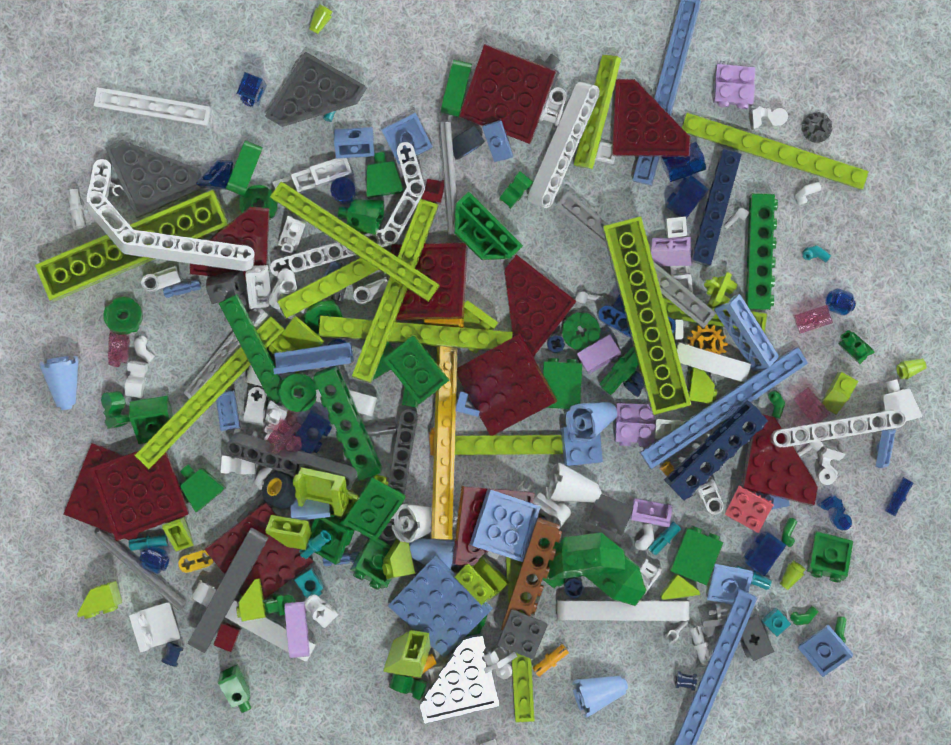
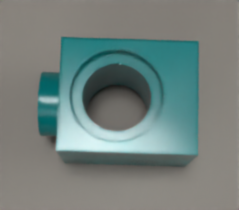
[295,568,324,599]
[761,608,791,637]

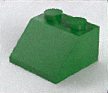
[129,395,173,444]

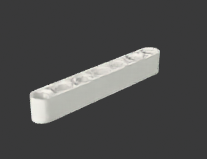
[528,82,599,208]
[245,365,377,416]
[771,410,906,447]
[191,580,316,661]
[557,599,689,621]

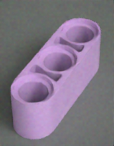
[285,601,310,658]

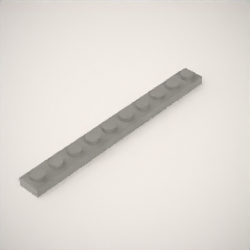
[556,191,716,328]

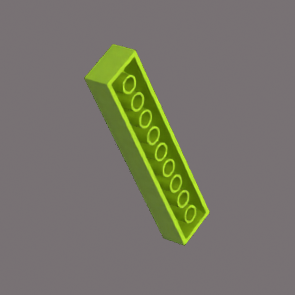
[35,190,229,302]
[602,216,691,415]

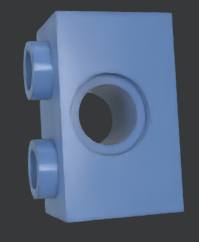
[334,127,374,159]

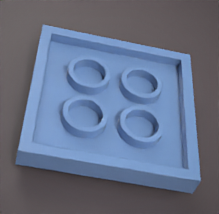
[469,489,541,562]

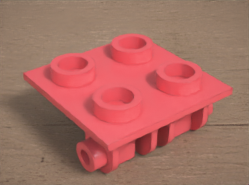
[725,486,774,533]

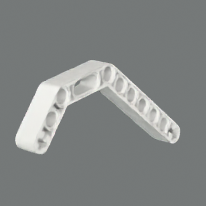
[270,142,425,276]
[87,159,254,271]

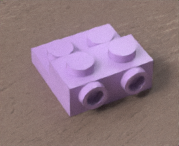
[713,64,755,109]
[615,403,655,447]

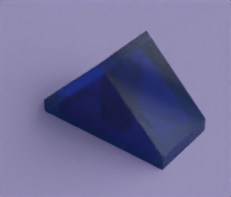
[196,160,233,190]

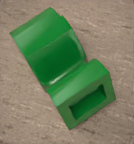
[499,171,533,209]
[101,391,130,429]
[388,674,428,700]

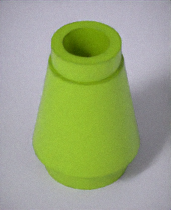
[309,4,333,34]
[896,358,927,380]
[779,560,806,590]

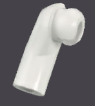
[795,182,821,205]
[134,335,155,364]
[254,467,276,490]
[635,524,654,550]

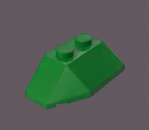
[454,192,523,260]
[548,532,626,580]
[585,556,647,606]

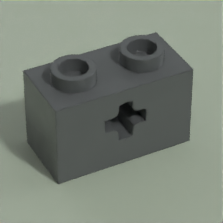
[740,615,775,661]

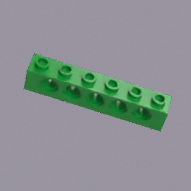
[745,193,778,310]
[312,365,383,481]

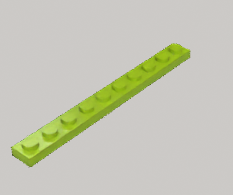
[682,113,869,190]
[270,181,439,302]
[352,199,439,384]
[135,316,285,469]
[319,316,512,350]
[506,557,535,723]

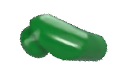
[768,391,785,419]
[781,518,797,547]
[790,605,819,625]
[834,617,847,643]

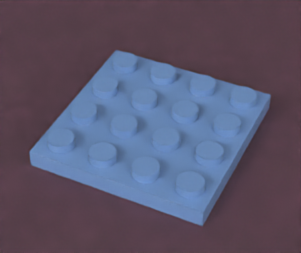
[388,556,492,658]

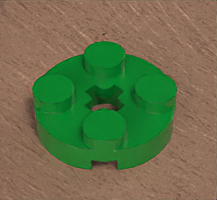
[239,185,278,220]
[103,297,143,335]
[304,300,343,337]
[562,312,600,351]
[277,373,317,412]

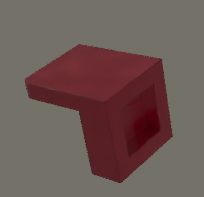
[422,178,445,205]
[214,622,242,652]

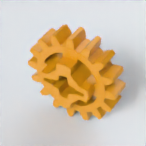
[686,325,728,355]

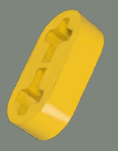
[178,550,214,573]

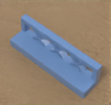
[714,294,779,372]
[273,342,354,374]
[455,392,480,417]

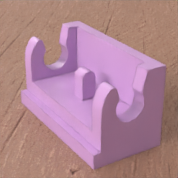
[651,237,692,266]
[577,335,621,375]
[630,498,672,527]

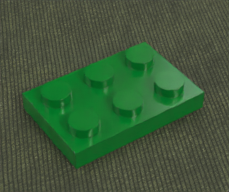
[383,335,450,405]
[342,477,406,541]

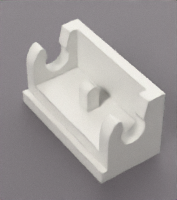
[246,265,271,309]

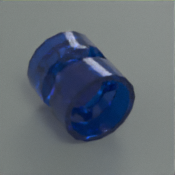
[330,177,357,204]

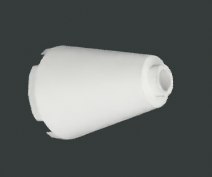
[546,463,601,502]
[392,504,432,543]

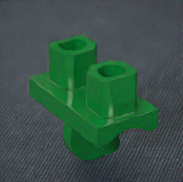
[838,330,875,364]
[264,594,296,616]

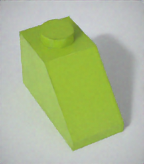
[688,367,717,404]
[819,372,858,415]
[265,515,311,550]
[382,538,415,579]
[236,579,266,622]

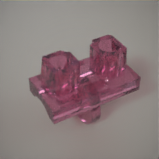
[794,305,833,334]
[108,332,130,367]
[793,387,830,423]
[267,420,302,455]

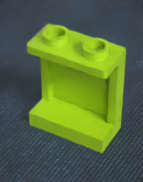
[293,467,349,516]
[455,555,510,605]

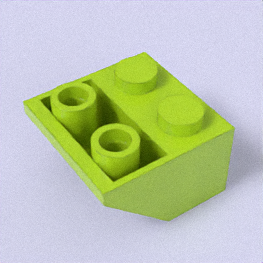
[77,581,123,619]
[383,630,431,678]

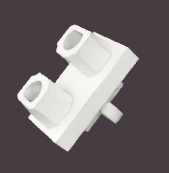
[278,216,306,253]
[264,400,288,435]
[483,646,517,679]

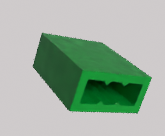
[543,358,582,409]
[669,525,724,586]

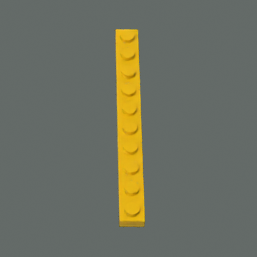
[431,346,458,540]

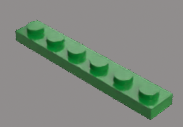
[219,294,282,404]

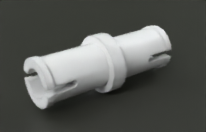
[66,189,86,229]
[689,625,710,666]

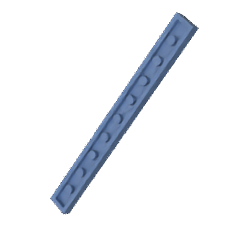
[633,0,701,186]
[639,347,808,469]
[674,589,757,745]

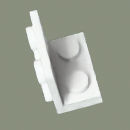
[129,602,181,653]

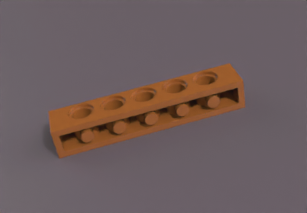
[501,518,562,631]

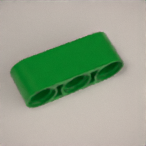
[440,59,472,117]
[226,140,263,196]

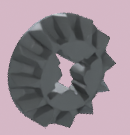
[802,112,833,143]

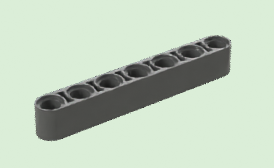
[381,409,418,540]
[225,432,357,490]
[188,528,269,653]

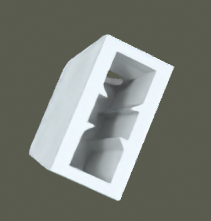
[880,379,922,424]

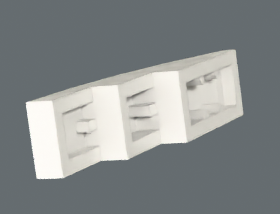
[272,158,352,193]

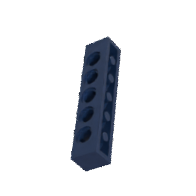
[691,149,742,267]
[664,400,768,501]

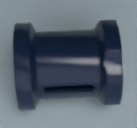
[547,335,565,353]
[161,642,184,667]
[675,671,697,691]

